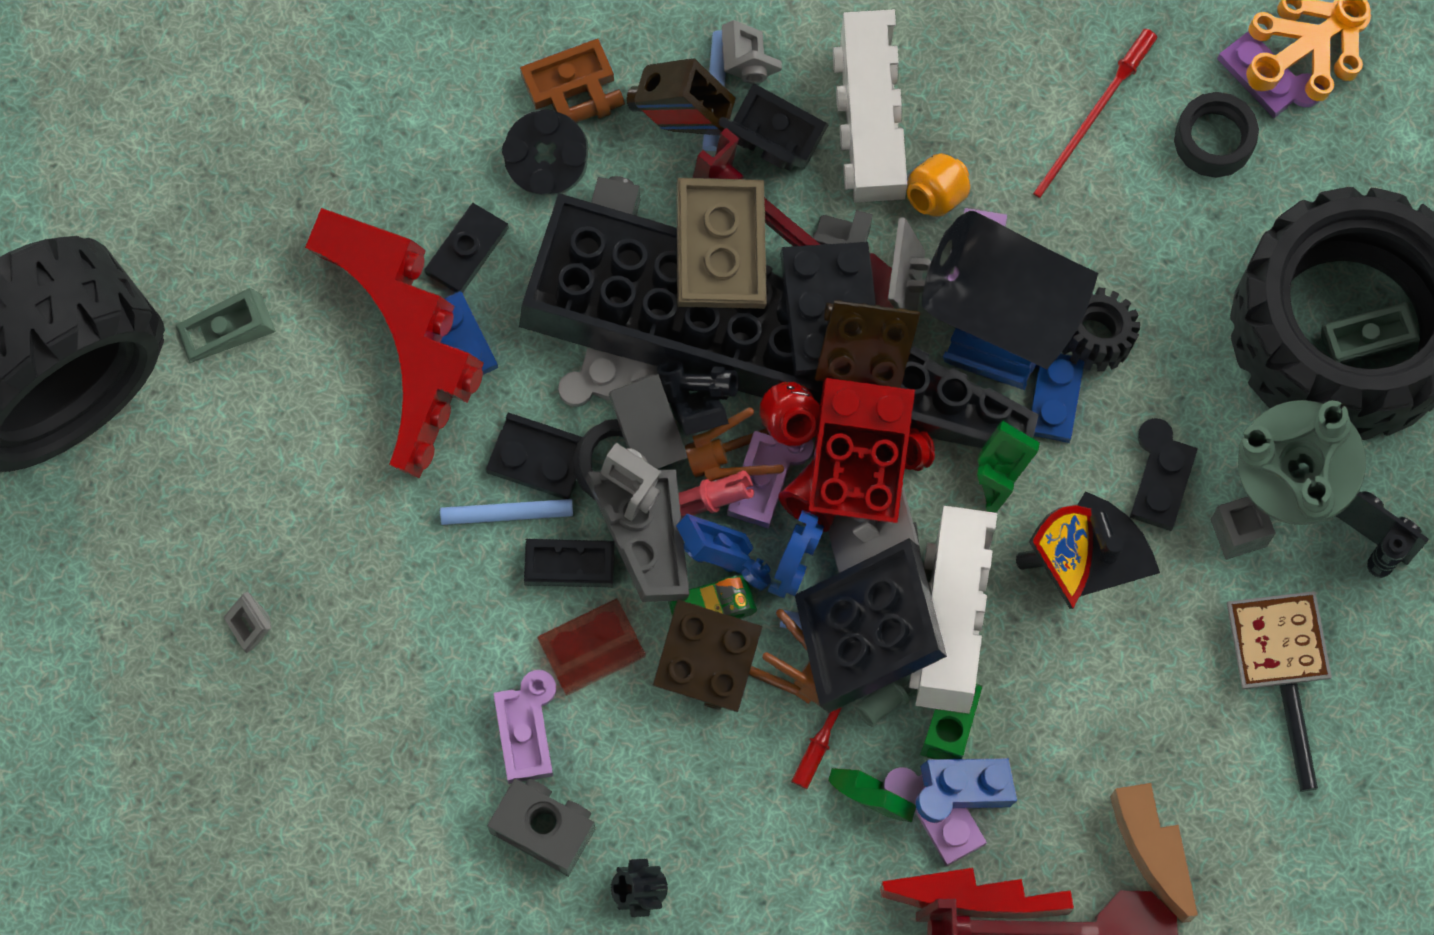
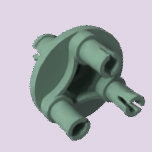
[1238,400,1366,525]

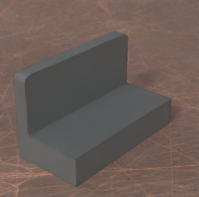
[609,374,687,469]

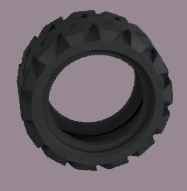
[1230,187,1434,440]
[0,236,165,472]

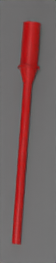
[1033,29,1157,198]
[791,707,842,790]

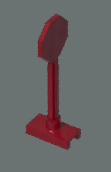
[692,128,894,308]
[916,890,1178,935]

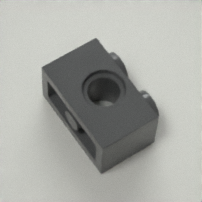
[487,778,596,877]

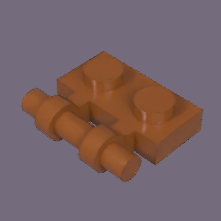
[520,38,625,123]

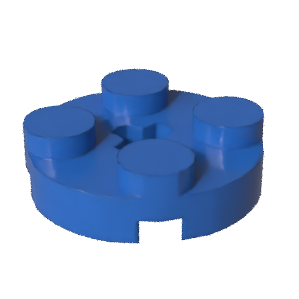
[767,510,824,599]

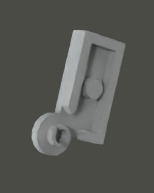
[558,348,658,407]

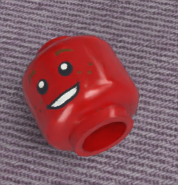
[759,382,821,446]

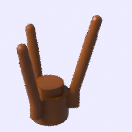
[685,407,784,481]
[749,609,820,706]

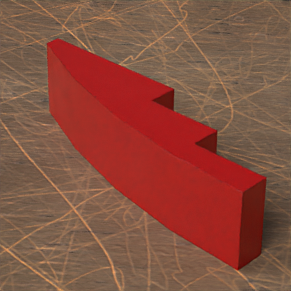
[880,868,1074,919]

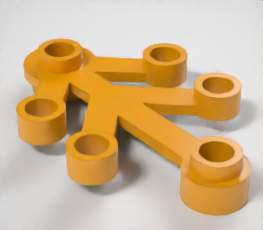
[1246,0,1371,101]

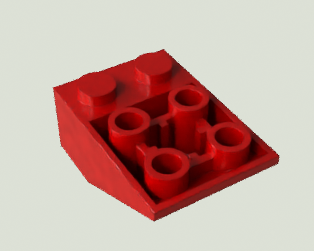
[808,378,915,523]

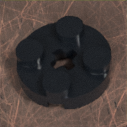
[502,109,589,196]

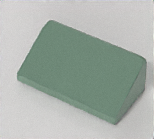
[1321,302,1420,364]

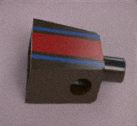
[626,58,736,136]

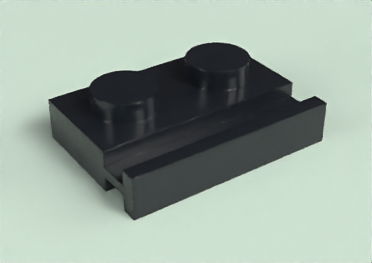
[486,412,582,499]

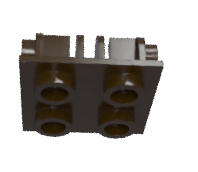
[814,300,920,388]
[652,599,763,712]

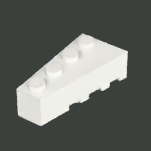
[833,9,907,203]
[909,506,997,714]

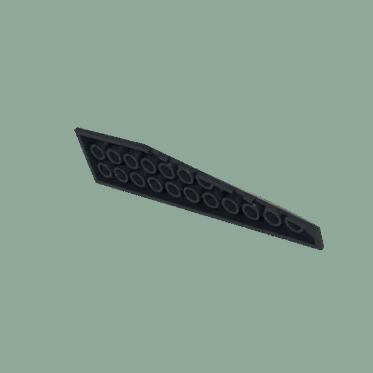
[519,193,1039,449]

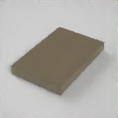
[676,178,767,309]

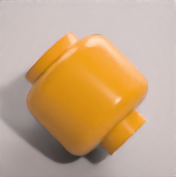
[907,153,971,217]

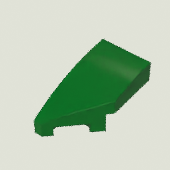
[977,421,1040,513]
[828,768,916,822]

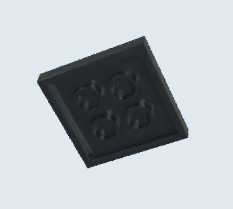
[795,538,947,713]

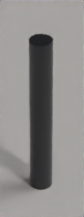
[1279,683,1318,792]

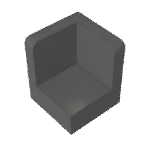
[812,210,873,245]
[1210,496,1276,560]

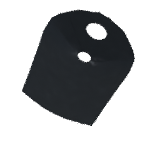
[922,211,1099,369]

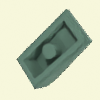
[176,288,276,363]

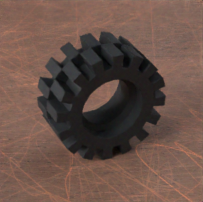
[1062,287,1140,372]

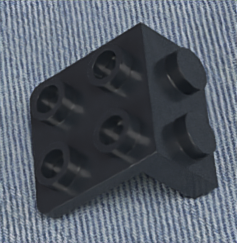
[718,83,829,171]

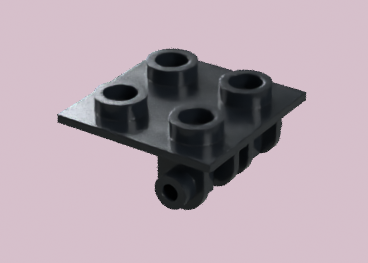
[1336,491,1429,578]

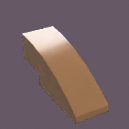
[1110,783,1198,923]

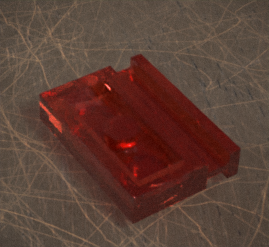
[537,598,646,696]

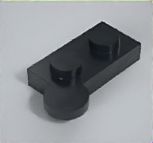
[1129,418,1198,531]

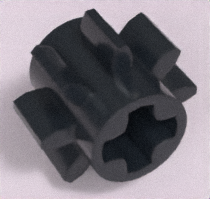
[611,859,668,917]

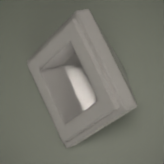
[224,592,271,653]

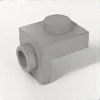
[722,20,782,84]
[600,443,661,521]

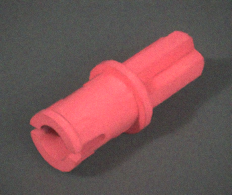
[678,470,754,519]

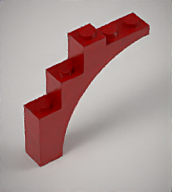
[305,208,484,478]

